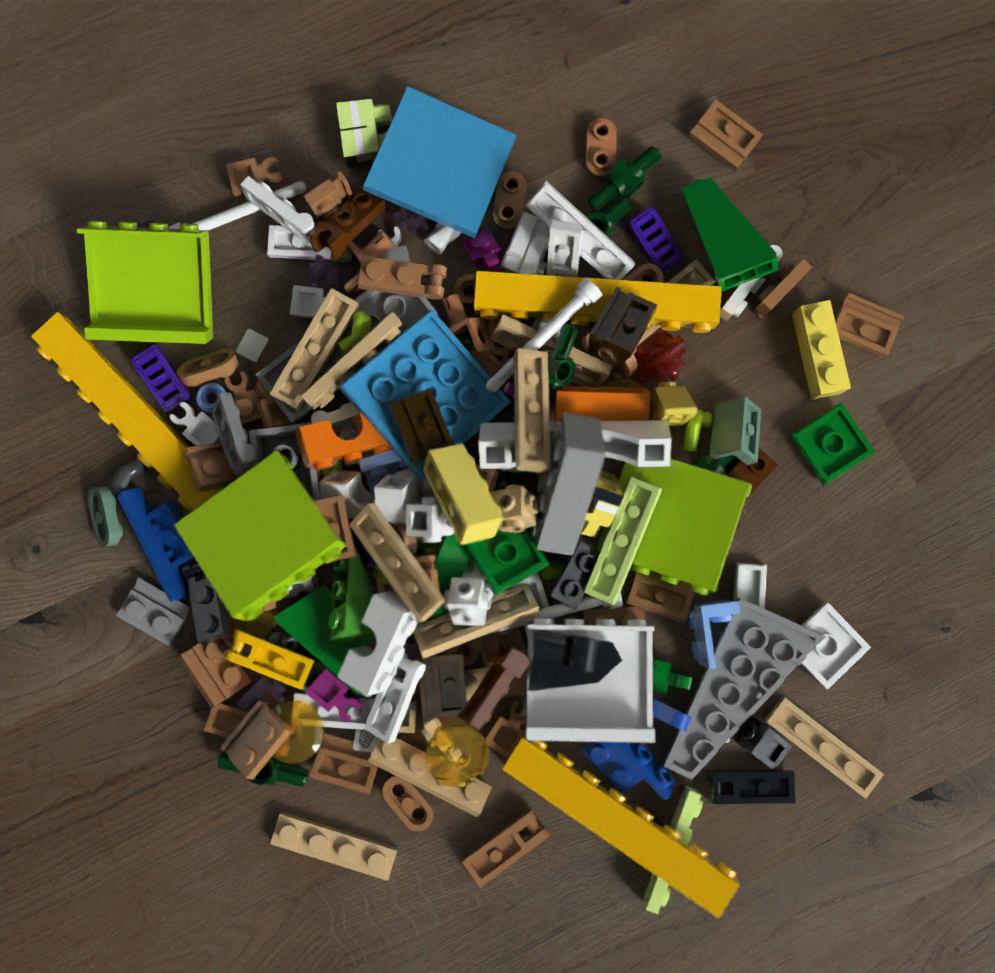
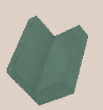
[710,396,761,465]

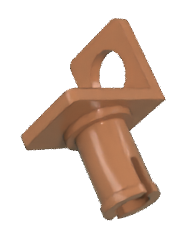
[343,230,394,297]
[441,294,495,352]

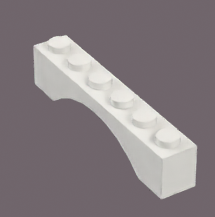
[479,420,671,469]

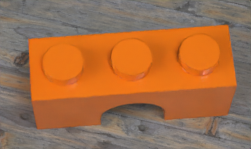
[295,412,392,471]

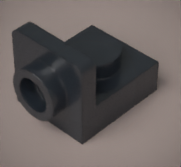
[735,717,792,771]

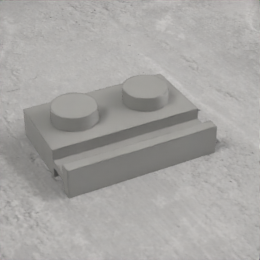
[116,577,192,646]

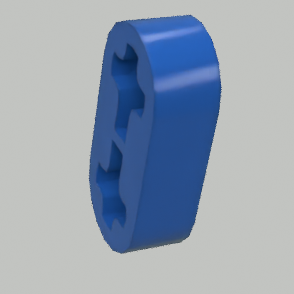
[653,698,692,732]

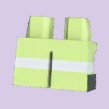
[336,99,392,168]

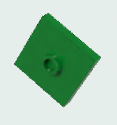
[790,402,876,486]
[464,528,549,596]

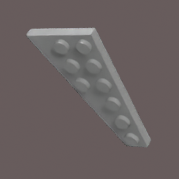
[663,597,826,779]

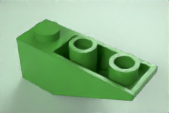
[329,545,376,647]

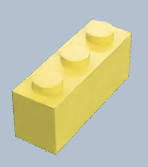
[792,300,851,400]
[423,444,502,545]

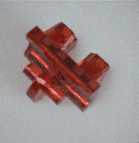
[634,330,686,385]

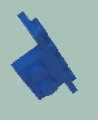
[117,488,195,602]
[580,741,676,800]

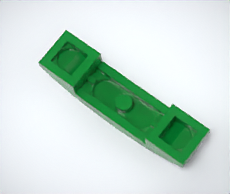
[409,533,470,639]

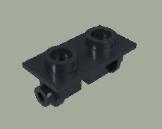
[550,541,600,610]

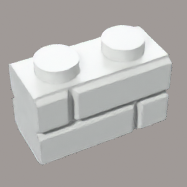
[500,212,550,275]

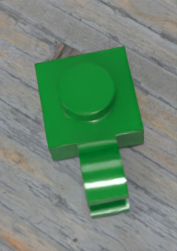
[653,659,692,693]

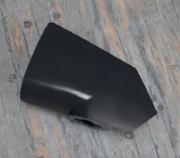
[528,630,622,691]

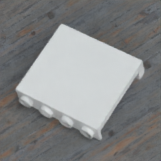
[526,619,655,743]

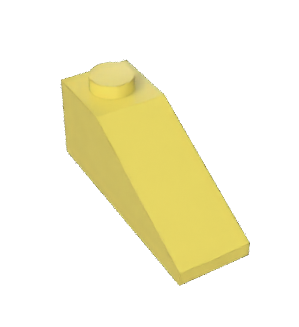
[650,382,697,427]

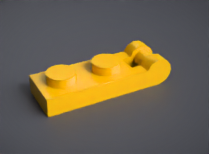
[223,628,315,690]

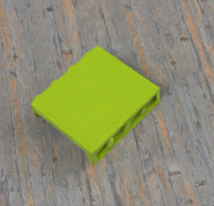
[77,221,213,344]
[174,450,347,621]
[596,459,752,596]

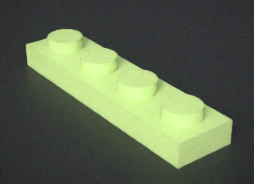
[584,477,662,605]
[642,785,703,914]

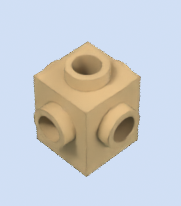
[489,485,539,533]

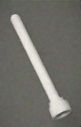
[168,181,306,230]
[486,277,602,393]
[483,593,623,636]

